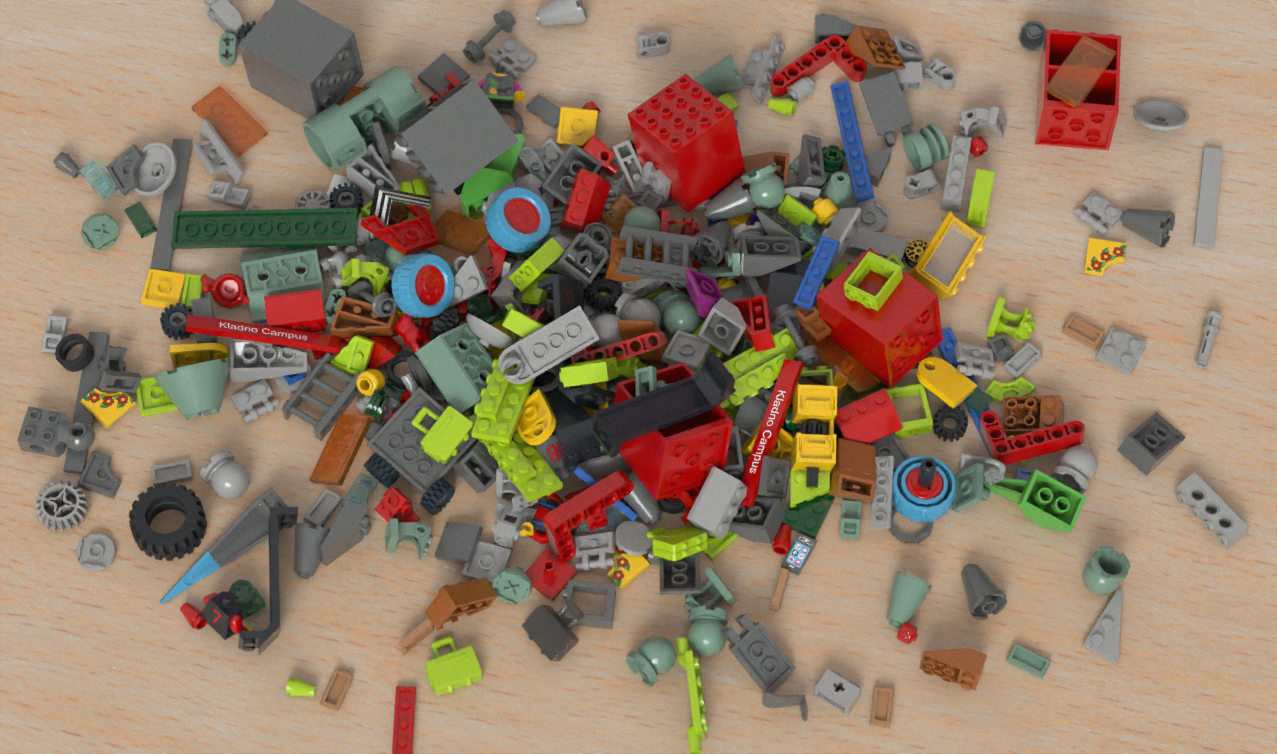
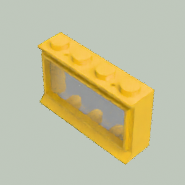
[908,210,986,300]

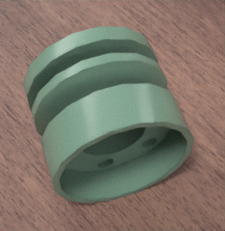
[902,123,949,171]

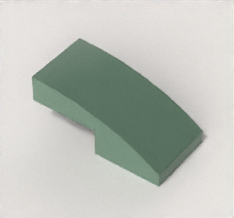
[839,500,862,539]

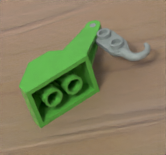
[460,134,547,224]
[983,459,1086,533]

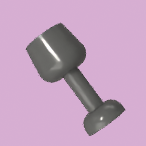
[363,397,402,441]

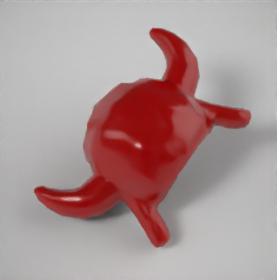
[200,273,249,309]

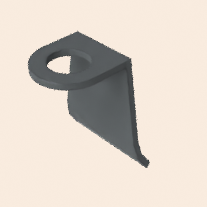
[733,395,768,437]
[762,692,808,721]

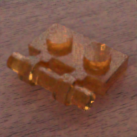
[601,193,636,236]

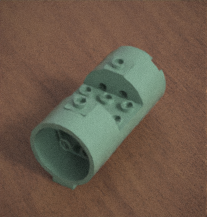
[302,65,427,171]

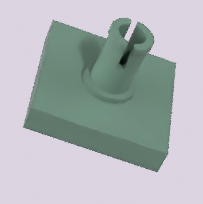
[952,463,990,512]

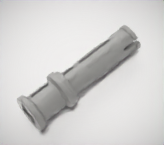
[1195,311,1223,368]

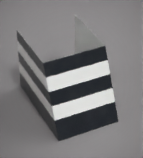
[369,186,431,227]

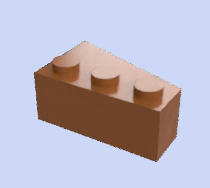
[330,296,399,338]
[425,577,498,630]

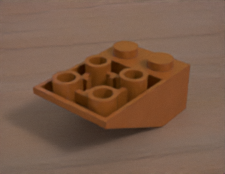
[846,25,906,70]
[731,152,790,190]
[605,236,663,282]
[617,319,670,368]
[1001,395,1065,436]
[829,438,876,503]
[919,648,987,691]

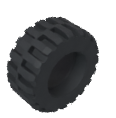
[129,482,207,561]

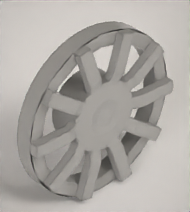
[295,189,330,209]

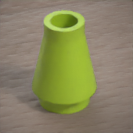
[768,98,797,116]
[285,677,316,697]

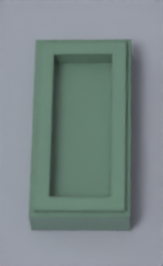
[1006,643,1051,679]

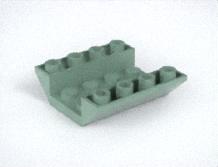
[240,246,326,323]
[415,322,495,414]

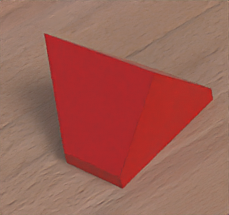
[368,336,402,369]

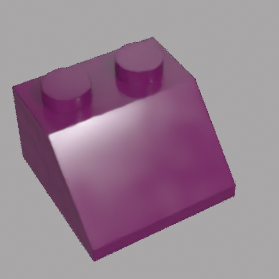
[685,268,724,318]

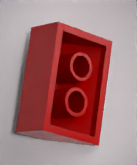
[560,168,611,238]
[264,289,325,333]
[834,388,903,445]

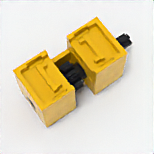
[791,384,837,488]

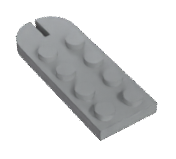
[499,305,599,384]

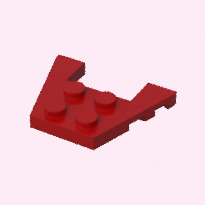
[360,204,438,256]

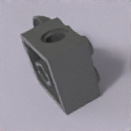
[553,222,612,290]
[17,406,96,458]

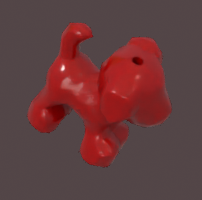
[394,314,431,352]

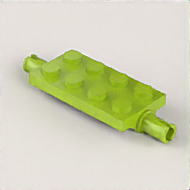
[677,638,709,754]

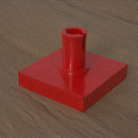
[524,548,577,602]

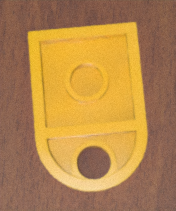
[170,343,230,369]
[916,357,978,409]
[516,389,556,446]

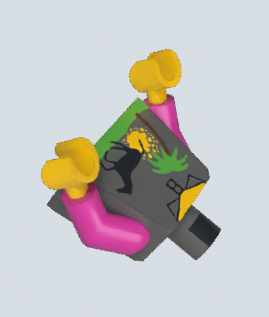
[478,66,525,110]

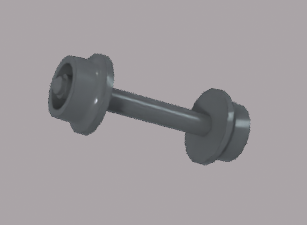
[463,10,516,63]
[348,281,396,317]
[772,304,819,367]

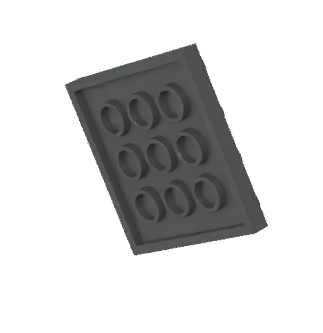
[367,387,478,494]

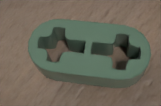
[219,32,237,67]
[324,288,347,324]

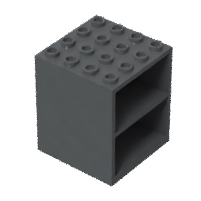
[239,0,364,119]
[394,79,519,195]

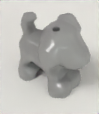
[319,246,372,291]

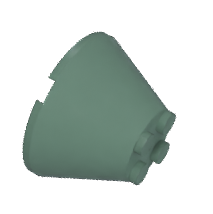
[154,358,230,420]

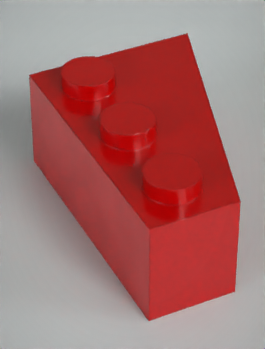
[730,294,775,352]

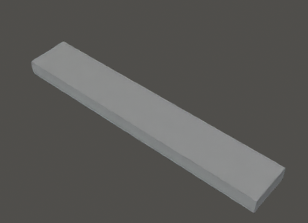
[1194,147,1223,249]

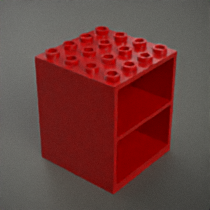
[1035,29,1121,150]
[627,73,745,213]
[817,248,943,389]
[614,362,733,500]

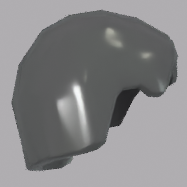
[1019,21,1046,52]

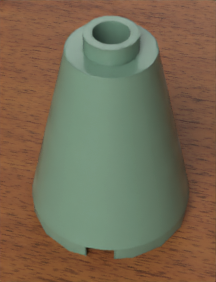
[693,55,744,94]
[821,172,857,210]
[886,571,932,628]

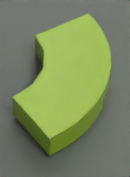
[983,376,1036,403]

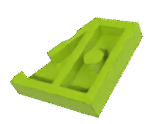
[329,335,375,375]
[790,470,830,508]

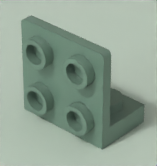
[698,245,741,280]

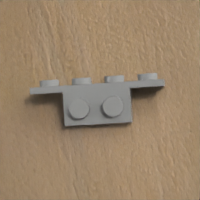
[741,35,785,105]
[193,119,244,185]
[871,456,895,530]

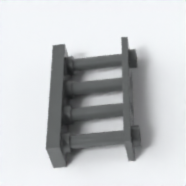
[617,225,697,285]
[282,352,361,441]

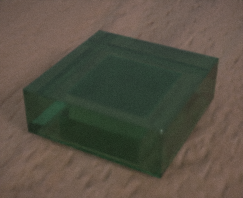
[966,388,993,414]

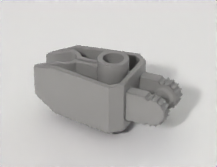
[203,0,243,35]

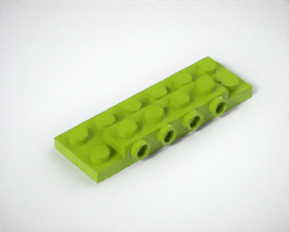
[720,328,798,409]
[471,348,536,444]
[468,414,563,503]

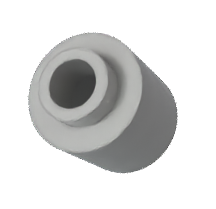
[787,77,815,102]

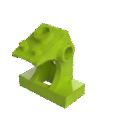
[341,259,390,296]
[986,297,1035,340]

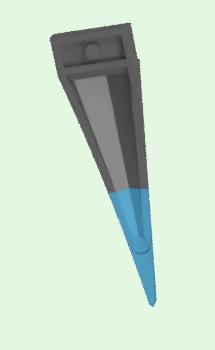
[160,487,287,604]

